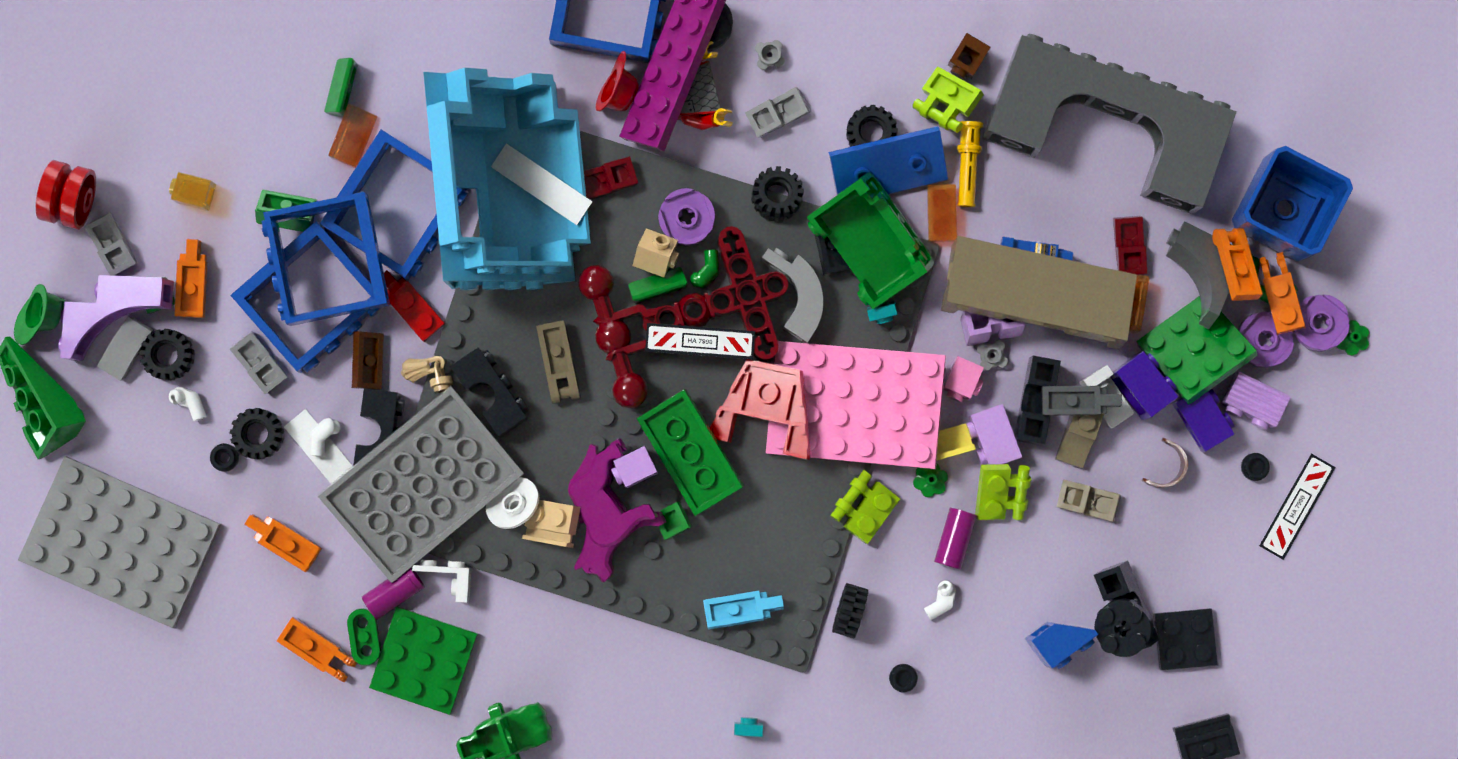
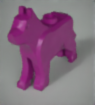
[568,438,667,583]

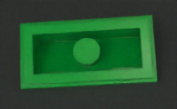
[324,58,358,117]
[255,189,317,232]
[628,267,687,304]

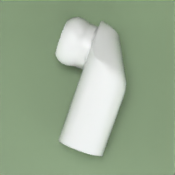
[169,387,207,421]
[310,418,340,456]
[924,580,956,621]

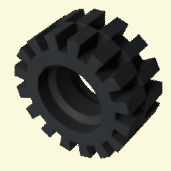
[846,105,898,147]
[751,166,804,222]
[139,329,195,381]
[230,408,284,460]
[832,583,869,639]

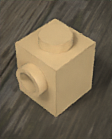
[632,228,679,277]

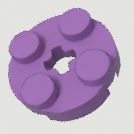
[658,188,715,246]
[1293,295,1349,352]
[1238,311,1294,368]

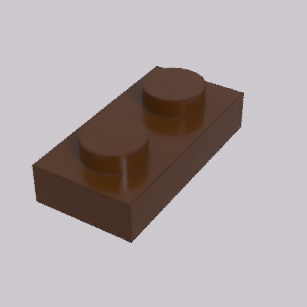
[351,331,384,390]

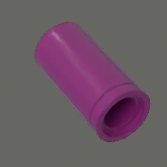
[934,507,977,570]
[362,567,425,620]

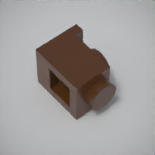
[948,33,991,80]

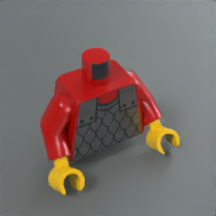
[678,41,733,130]

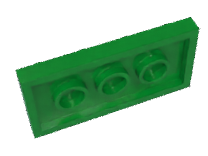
[637,389,744,516]

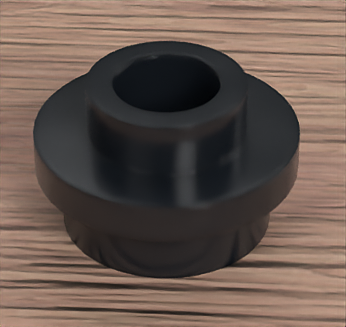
[210,443,239,472]

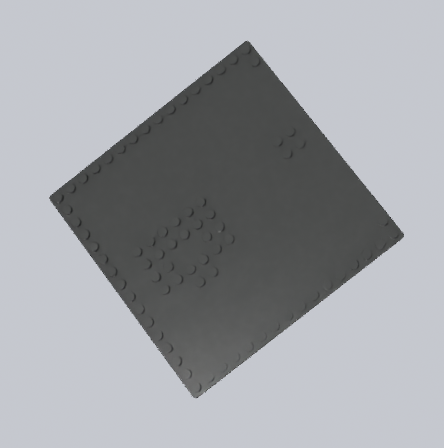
[415,131,939,672]

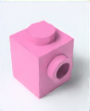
[943,356,984,402]

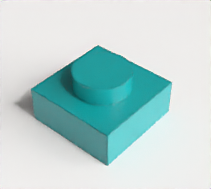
[867,300,898,324]
[734,717,763,737]

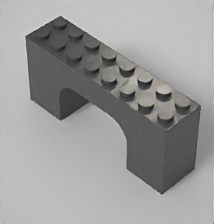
[982,34,1237,215]

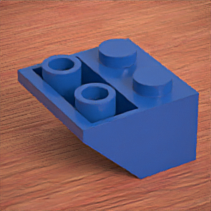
[1025,622,1098,669]

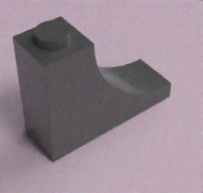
[1166,221,1231,329]

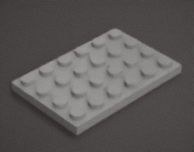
[318,386,524,583]
[18,456,221,628]

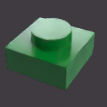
[658,502,692,540]

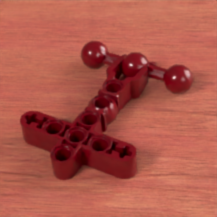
[578,226,788,408]

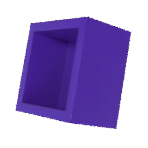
[1110,351,1178,420]

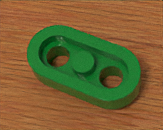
[347,608,381,665]

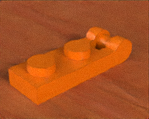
[1212,228,1262,301]

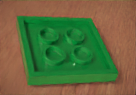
[1136,296,1258,405]
[369,607,478,715]

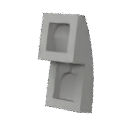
[745,87,810,138]
[84,212,136,276]
[97,315,153,381]
[230,331,288,394]

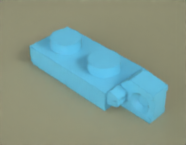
[703,591,784,630]

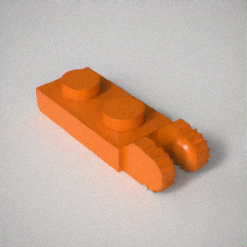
[1259,252,1305,335]
[276,617,357,683]

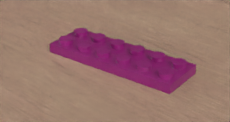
[619,0,726,152]

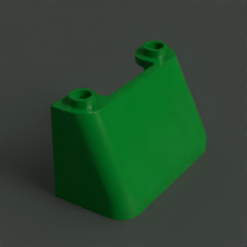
[807,172,934,309]

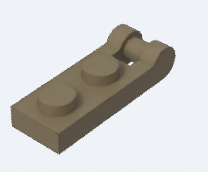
[536,320,580,404]

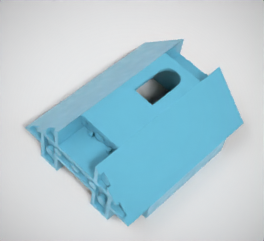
[423,67,591,290]

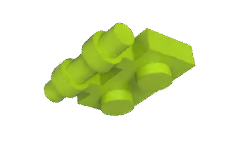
[913,66,984,133]
[975,464,1031,520]
[830,470,900,544]

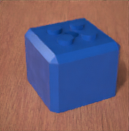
[1232,146,1353,262]

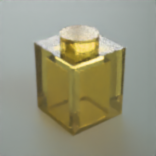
[169,172,216,211]

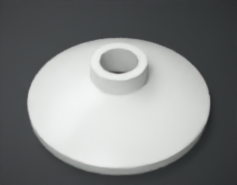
[486,477,539,529]

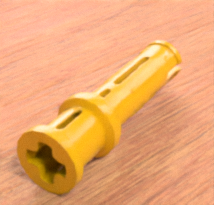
[957,121,984,207]

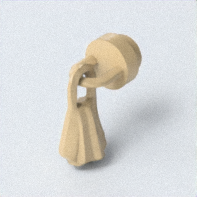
[401,356,453,393]

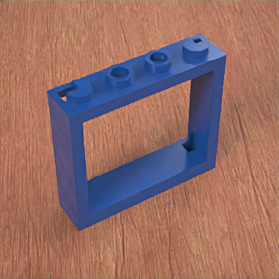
[549,0,666,63]
[320,129,469,281]
[261,192,391,326]
[230,221,383,373]

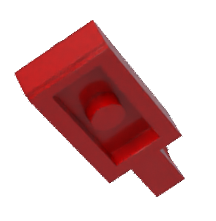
[384,270,445,342]

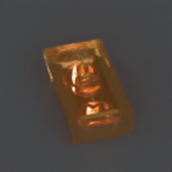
[927,184,957,242]

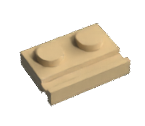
[522,500,580,548]

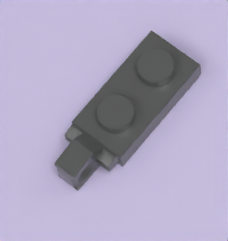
[1042,386,1122,416]

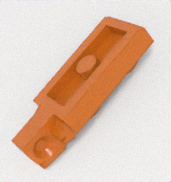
[174,239,208,318]
[245,514,322,573]

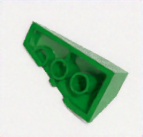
[0,336,86,459]

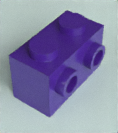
[1172,389,1235,452]

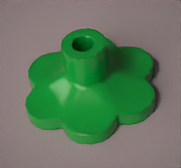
[1336,320,1369,356]
[913,463,948,497]

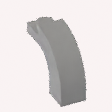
[761,248,823,343]

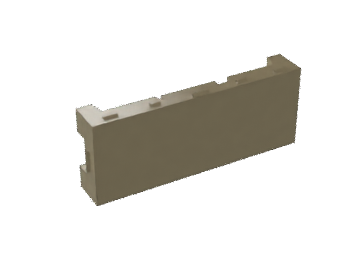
[941,236,1137,350]

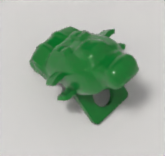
[456,702,552,759]

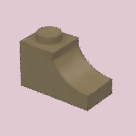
[1055,414,1104,469]

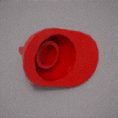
[595,51,639,111]

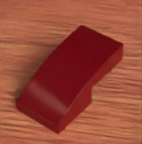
[584,156,638,200]
[1113,216,1147,275]

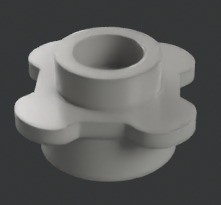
[755,40,785,70]
[977,340,1008,371]

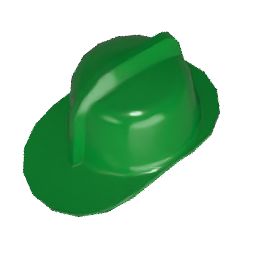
[14,284,66,345]

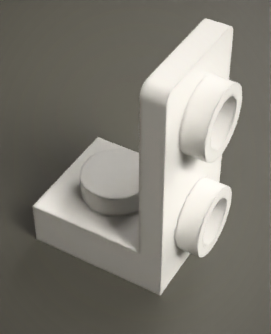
[1079,365,1134,428]
[412,560,472,603]

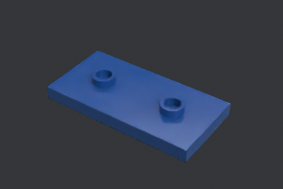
[828,126,948,194]

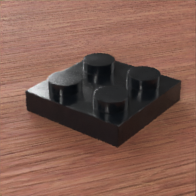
[1154,608,1218,670]

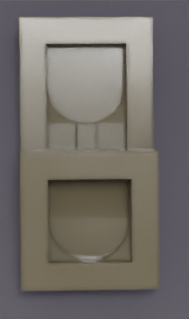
[1056,480,1121,522]

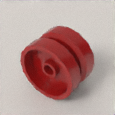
[36,160,96,230]

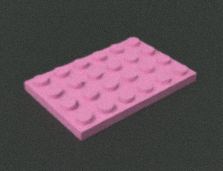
[766,341,946,469]

